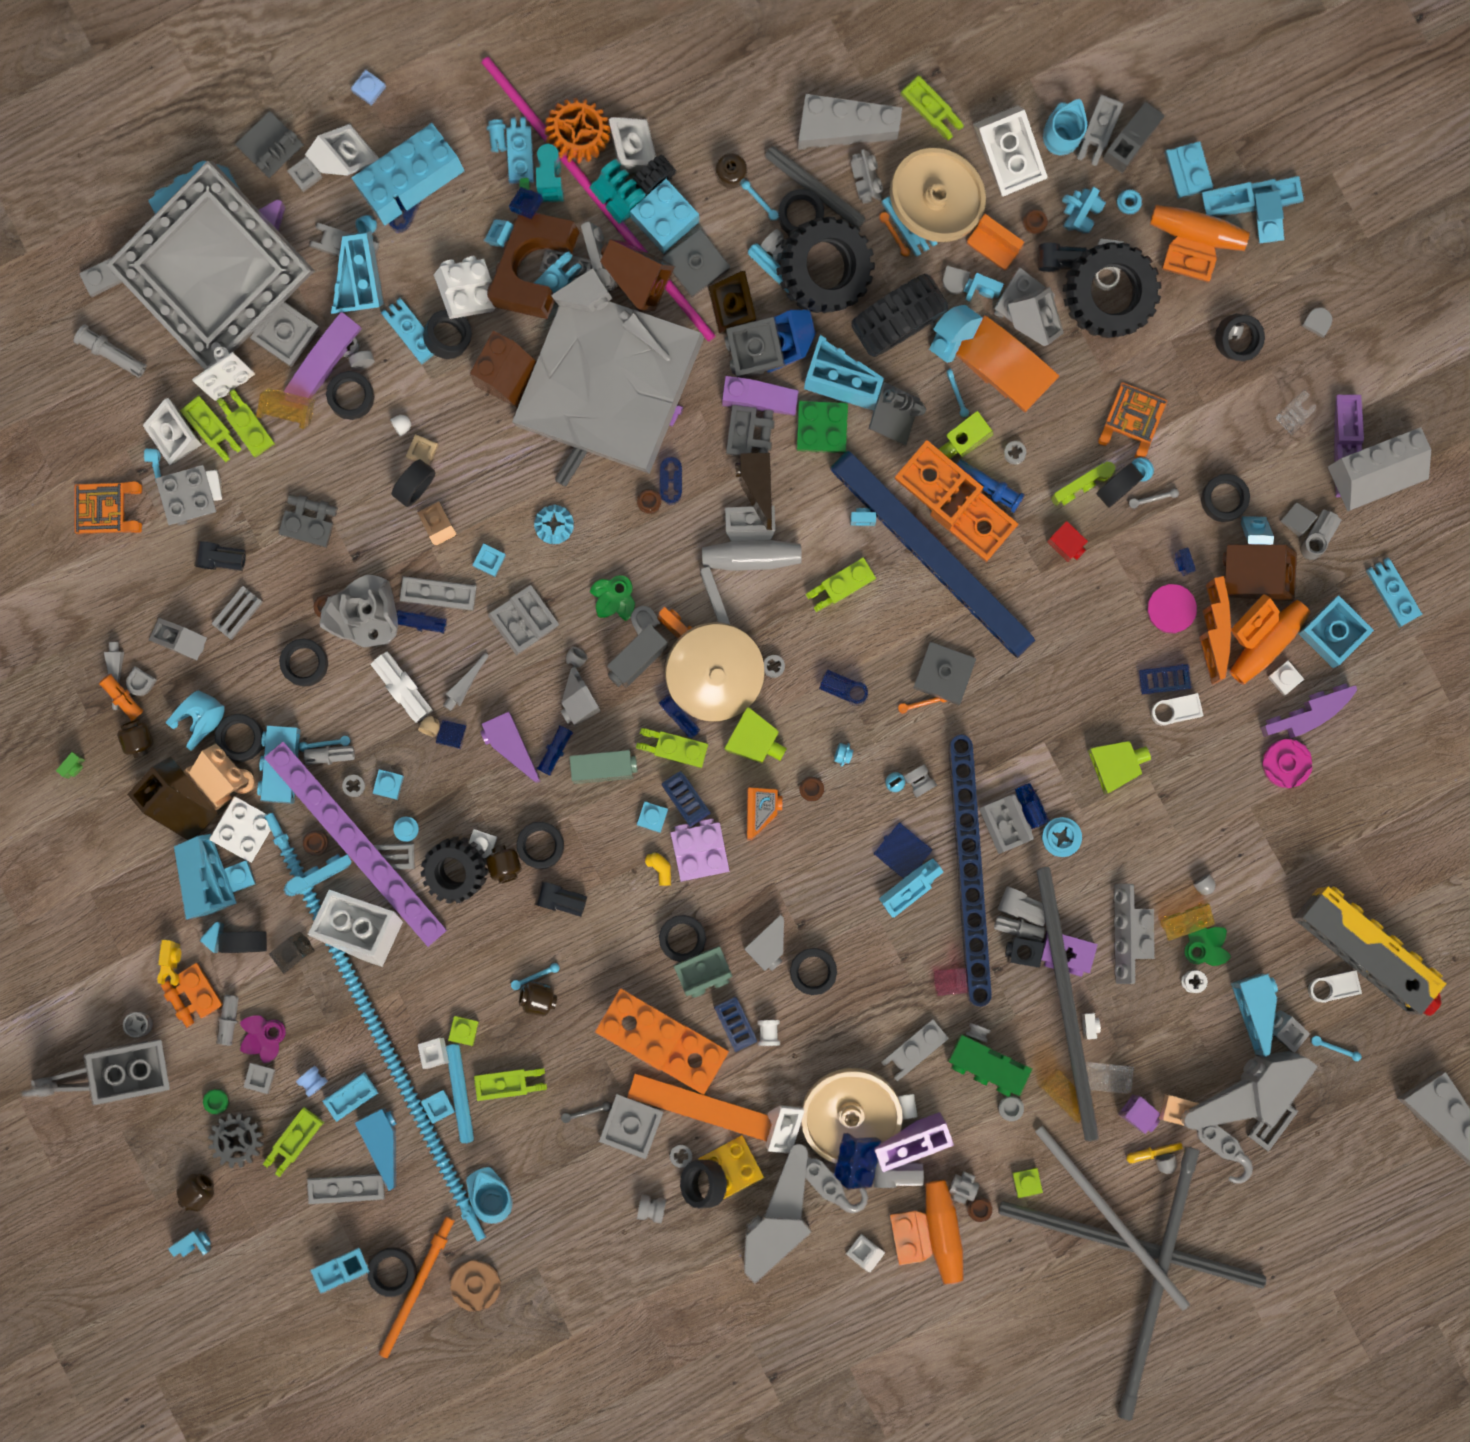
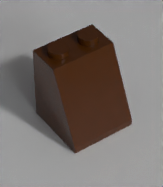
[600,239,675,311]
[470,331,537,409]
[1223,545,1297,601]

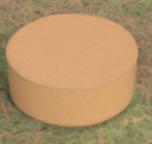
[234,769,255,794]

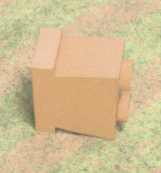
[183,744,248,810]

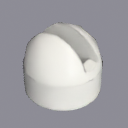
[390,415,411,436]

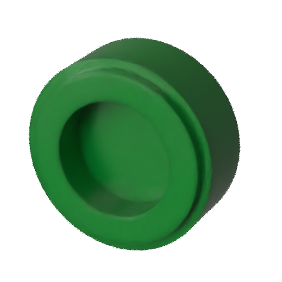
[203,1089,229,1114]

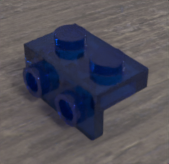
[834,1133,882,1189]

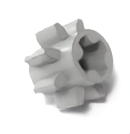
[949,1171,979,1204]

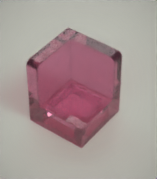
[934,968,968,996]

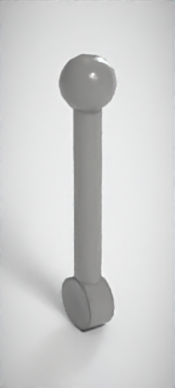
[1129,488,1179,509]

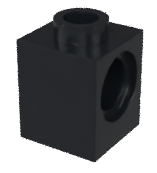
[1005,938,1044,968]

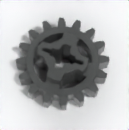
[208,1113,264,1168]

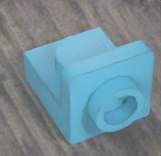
[964,273,1003,302]
[169,1229,211,1257]

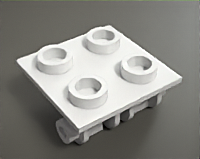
[192,347,255,401]
[209,796,271,863]

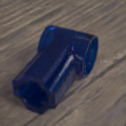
[819,669,868,706]

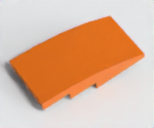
[956,315,1059,413]
[1199,576,1231,684]

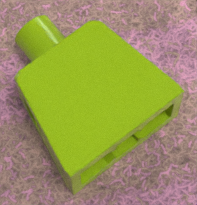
[939,411,994,459]
[725,707,787,763]
[1088,741,1151,795]

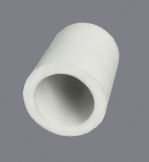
[898,1094,918,1119]

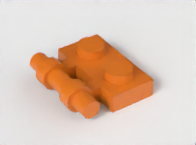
[160,963,223,1028]

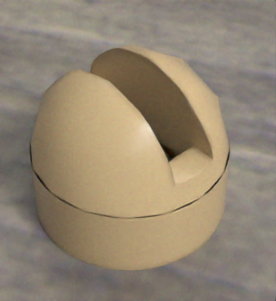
[418,716,440,737]

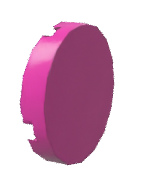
[1147,584,1197,634]
[1262,739,1313,788]

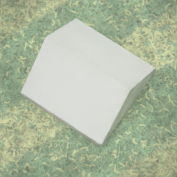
[609,117,656,174]
[143,398,202,465]

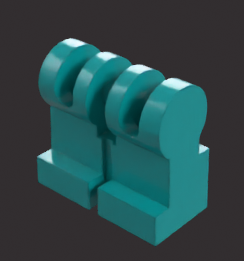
[536,144,564,202]
[589,159,646,224]

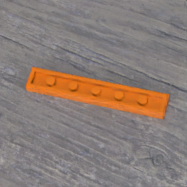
[627,1074,772,1141]

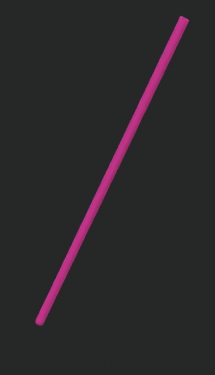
[481,57,716,342]

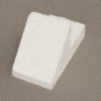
[765,1106,805,1153]

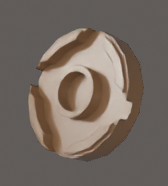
[450,1260,501,1311]

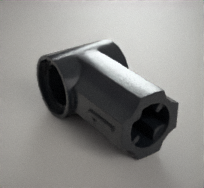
[1038,242,1087,272]
[194,541,246,571]
[534,881,587,917]

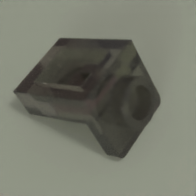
[269,932,315,974]

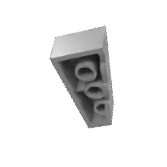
[798,94,902,150]
[1397,1071,1470,1166]

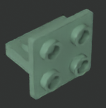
[673,946,733,998]

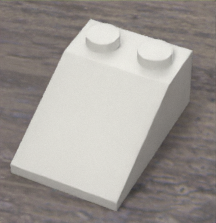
[973,105,1048,196]
[308,890,403,967]

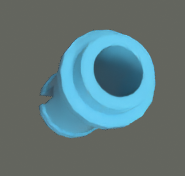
[487,120,507,152]

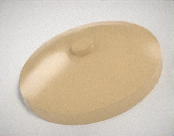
[890,148,986,242]
[665,622,764,721]
[802,1068,902,1166]

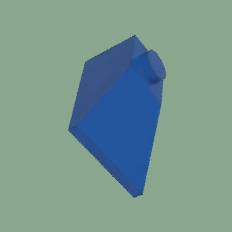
[767,310,816,373]

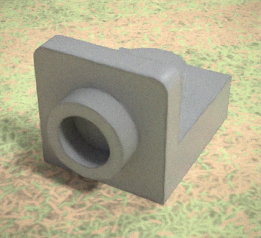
[1272,1010,1310,1053]

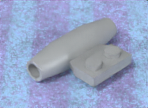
[702,506,802,571]

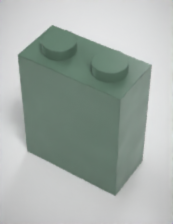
[570,750,638,784]

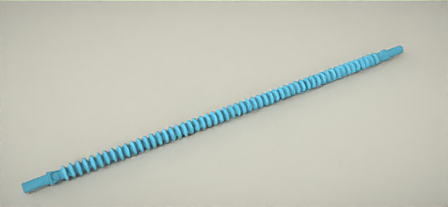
[264,813,486,1242]

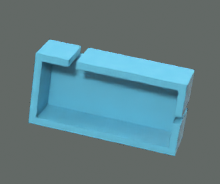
[352,123,465,226]

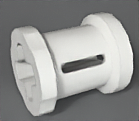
[1181,970,1207,993]
[757,1020,780,1046]

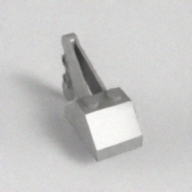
[21,1040,170,1105]
[1181,1051,1318,1184]
[744,1144,868,1284]

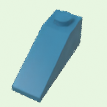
[355,1108,397,1191]

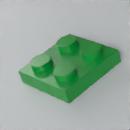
[797,401,848,453]

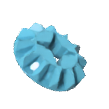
[534,504,574,544]
[1042,817,1082,857]

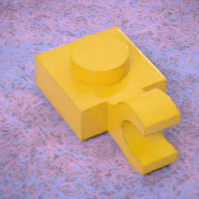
[157,940,182,986]

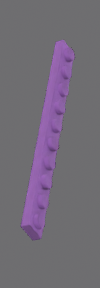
[264,742,447,947]

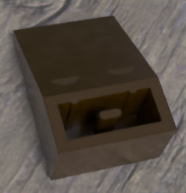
[127,757,218,840]

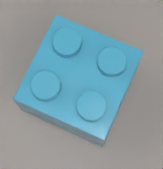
[630,179,699,254]
[1298,595,1374,668]

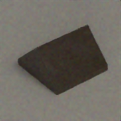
[708,271,756,333]

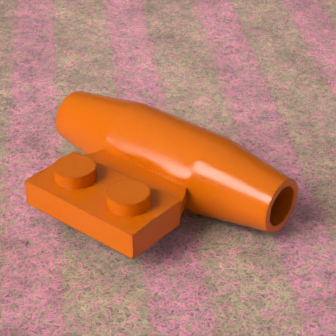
[1150,205,1250,283]
[1229,594,1311,685]
[890,1180,963,1284]

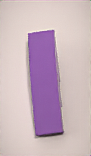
[284,312,362,408]
[1334,395,1364,497]

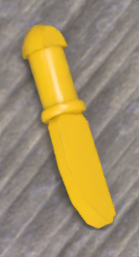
[1126,1143,1183,1164]

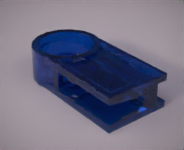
[658,695,700,739]

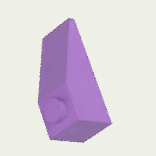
[722,376,798,415]
[480,712,541,783]
[874,1112,954,1172]

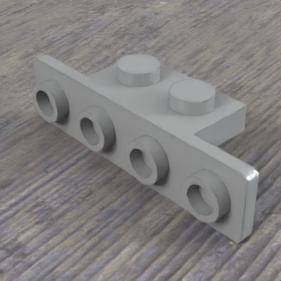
[1114,884,1155,984]

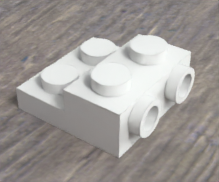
[434,256,496,319]

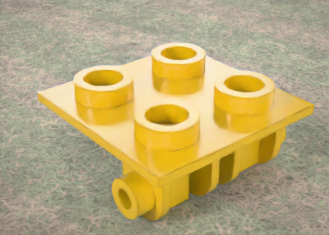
[698,1135,764,1199]

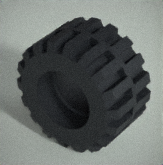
[421,837,489,904]

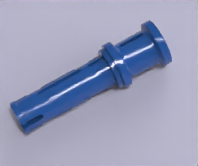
[957,459,1025,513]

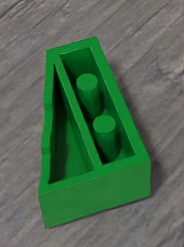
[947,1034,1033,1097]

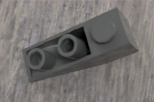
[1103,102,1165,174]

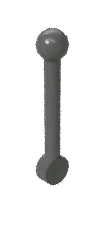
[561,1102,612,1123]

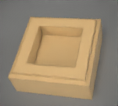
[406,434,439,466]

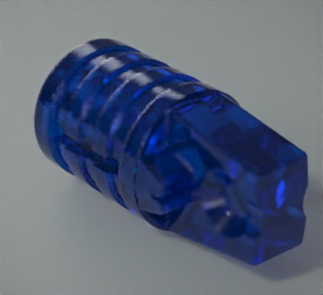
[1015,783,1050,830]

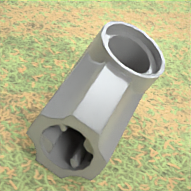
[1301,509,1342,560]
[997,886,1046,926]
[874,1161,923,1188]

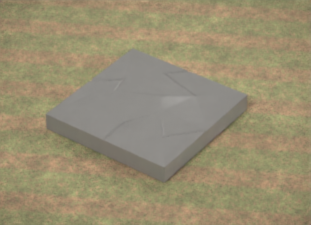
[106,161,315,370]
[512,301,704,474]

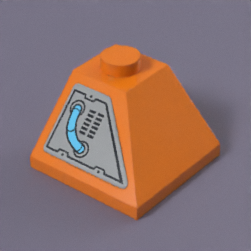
[747,788,782,840]

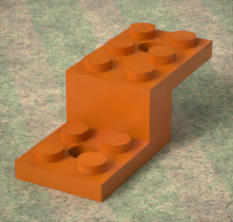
[894,440,1019,562]
[595,988,729,1095]

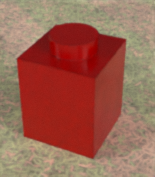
[1047,521,1088,562]

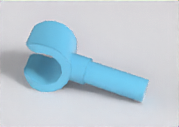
[144,448,161,483]

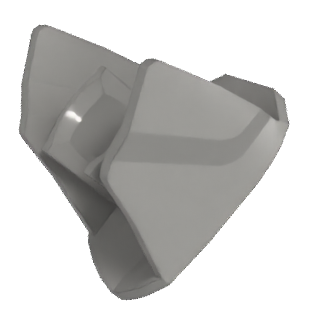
[320,575,398,648]

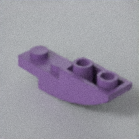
[1261,683,1357,739]

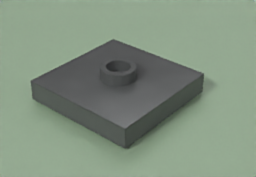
[662,229,730,298]
[913,642,977,705]

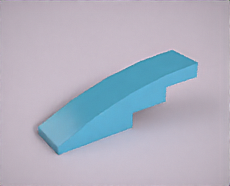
[1202,176,1304,216]

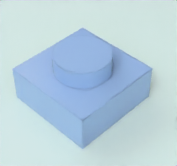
[351,70,386,106]

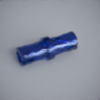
[397,609,447,634]
[536,725,574,776]

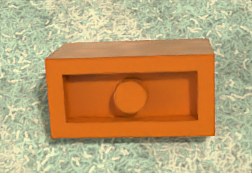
[967,214,1025,270]

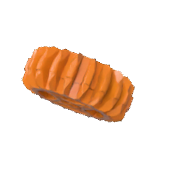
[544,97,610,164]

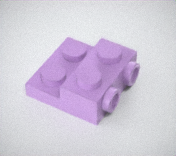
[671,819,729,882]

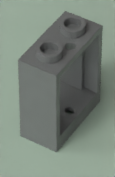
[607,624,668,688]

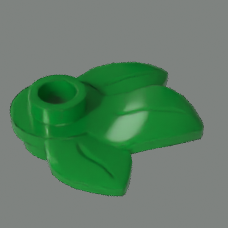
[590,575,635,621]
[1184,920,1231,966]

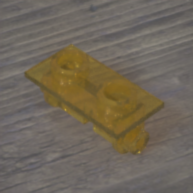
[1160,903,1215,941]

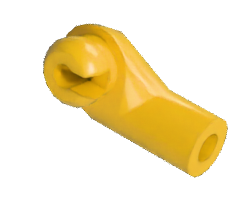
[645,852,671,886]

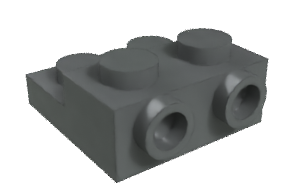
[725,317,785,378]

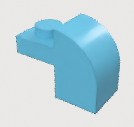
[929,305,983,363]
[310,1248,369,1294]

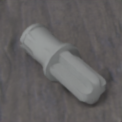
[304,745,355,765]
[994,916,1045,942]
[216,995,239,1046]

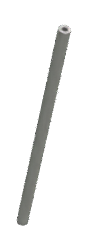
[1035,1125,1191,1311]

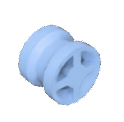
[296,1066,328,1097]

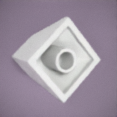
[305,124,379,175]

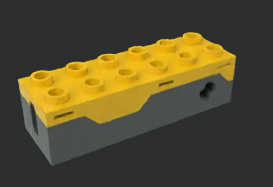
[1293,886,1446,1016]

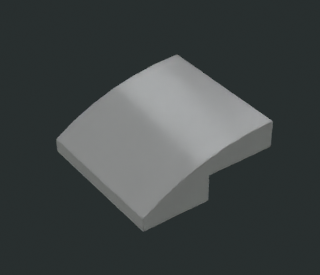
[488,585,559,656]

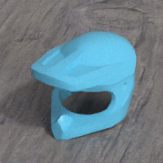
[1043,99,1087,155]
[166,690,225,751]
[466,1167,513,1224]

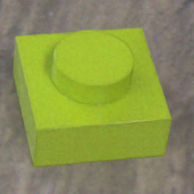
[448,1016,479,1046]
[1012,1168,1043,1198]

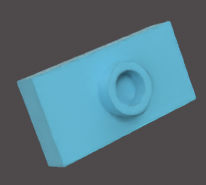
[1241,516,1274,545]
[323,1072,379,1122]

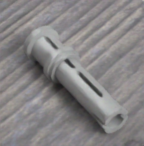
[74,324,147,378]

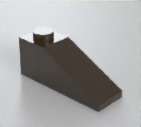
[736,453,772,530]

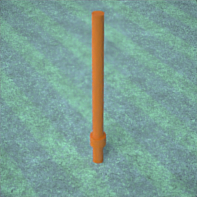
[379,1216,455,1358]

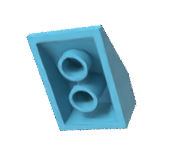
[1231,974,1278,1056]

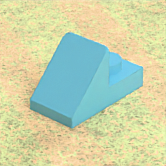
[1255,190,1284,243]

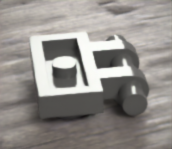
[726,405,775,456]
[278,494,338,548]

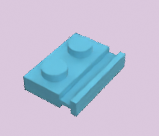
[1165,142,1213,199]

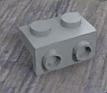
[979,794,1034,854]

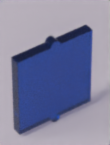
[873,822,932,879]

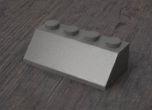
[1328,427,1431,511]

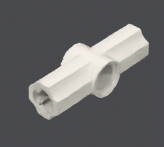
[370,652,433,723]

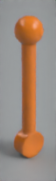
[879,212,910,257]
[898,697,947,714]

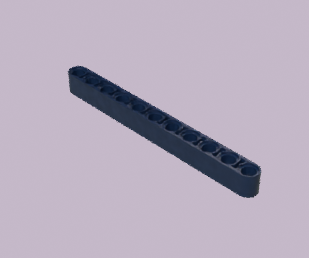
[829,450,1035,658]
[948,735,992,1007]

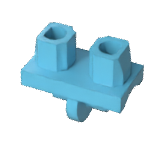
[1062,187,1105,233]

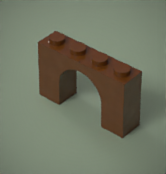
[487,210,580,319]

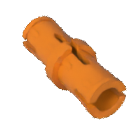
[98,673,144,721]

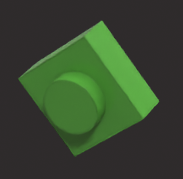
[56,752,85,779]

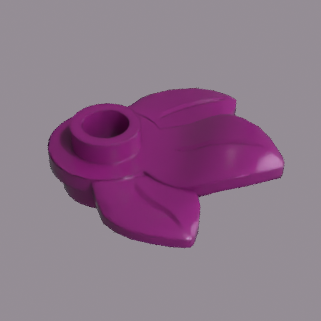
[240,1015,286,1064]

